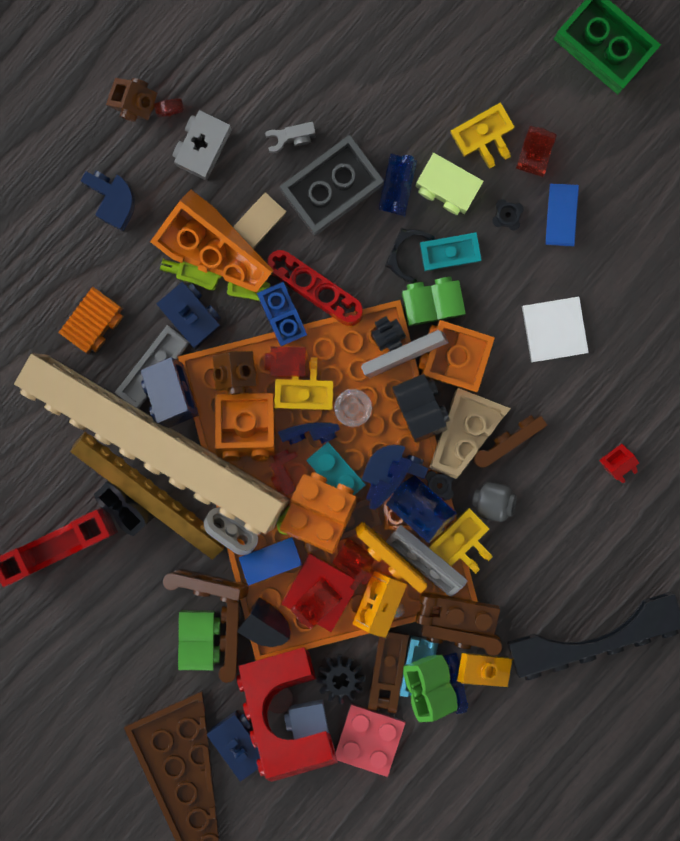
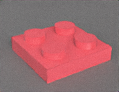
[335,703,406,777]

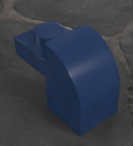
[81,171,135,232]
[361,445,428,490]

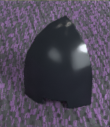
[237,597,291,647]

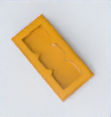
[457,653,512,687]

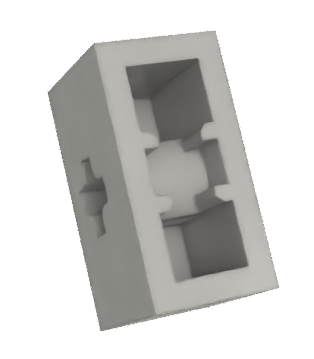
[173,110,232,181]

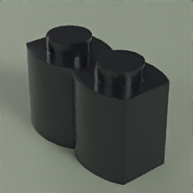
[392,374,450,443]
[94,481,155,536]

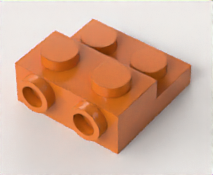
[418,320,495,392]
[215,393,275,462]
[279,473,357,554]

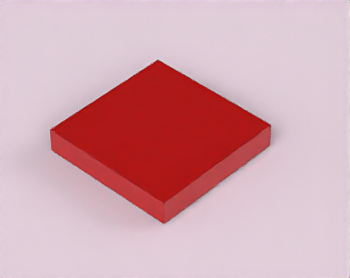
[281,553,360,632]

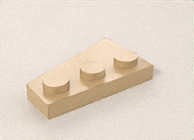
[429,388,511,479]

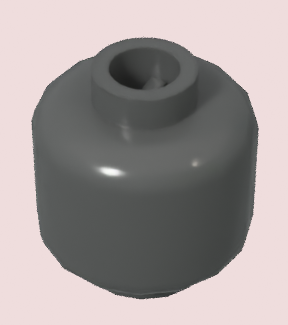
[473,482,517,522]

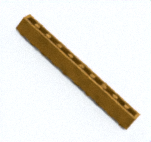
[70,432,224,560]

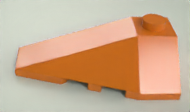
[150,189,274,293]

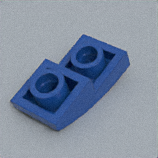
[546,184,579,246]
[257,282,307,346]

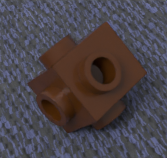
[106,78,158,122]
[213,351,256,395]

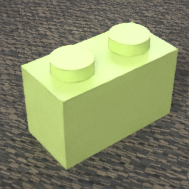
[415,153,483,215]

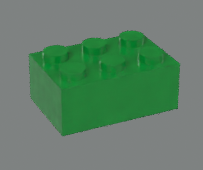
[554,0,661,95]

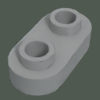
[204,507,258,555]

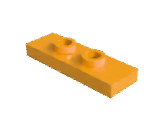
[355,522,428,594]

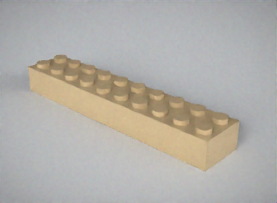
[14,354,291,535]

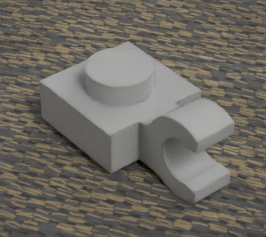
[265,122,316,153]

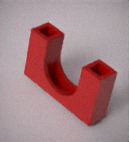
[0,508,118,587]
[236,647,338,782]

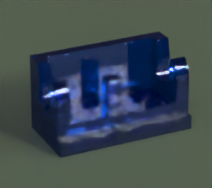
[386,476,458,543]

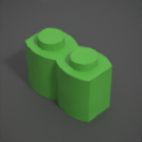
[402,277,466,327]
[178,610,220,670]
[403,655,457,722]

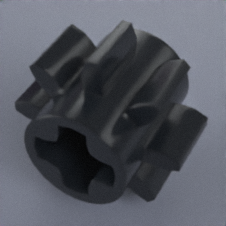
[371,316,406,352]

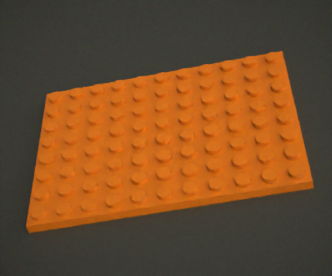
[178,300,478,661]

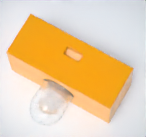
[353,571,407,638]

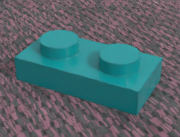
[420,232,482,271]
[306,442,366,495]

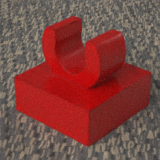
[599,444,639,483]

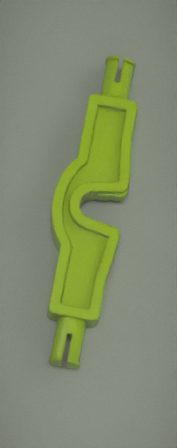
[160,259,271,302]

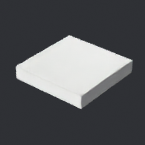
[522,297,589,363]

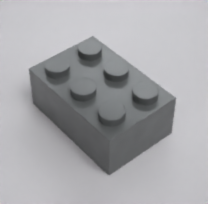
[280,135,384,237]

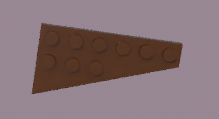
[124,690,219,841]

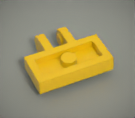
[450,102,515,168]
[274,357,333,410]
[428,508,493,574]

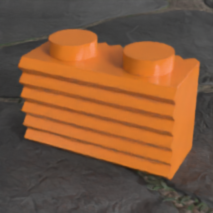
[58,287,123,354]

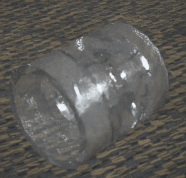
[334,389,372,427]

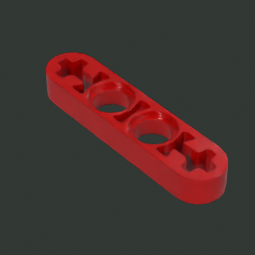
[267,250,363,326]

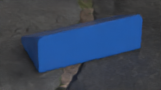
[239,537,303,586]

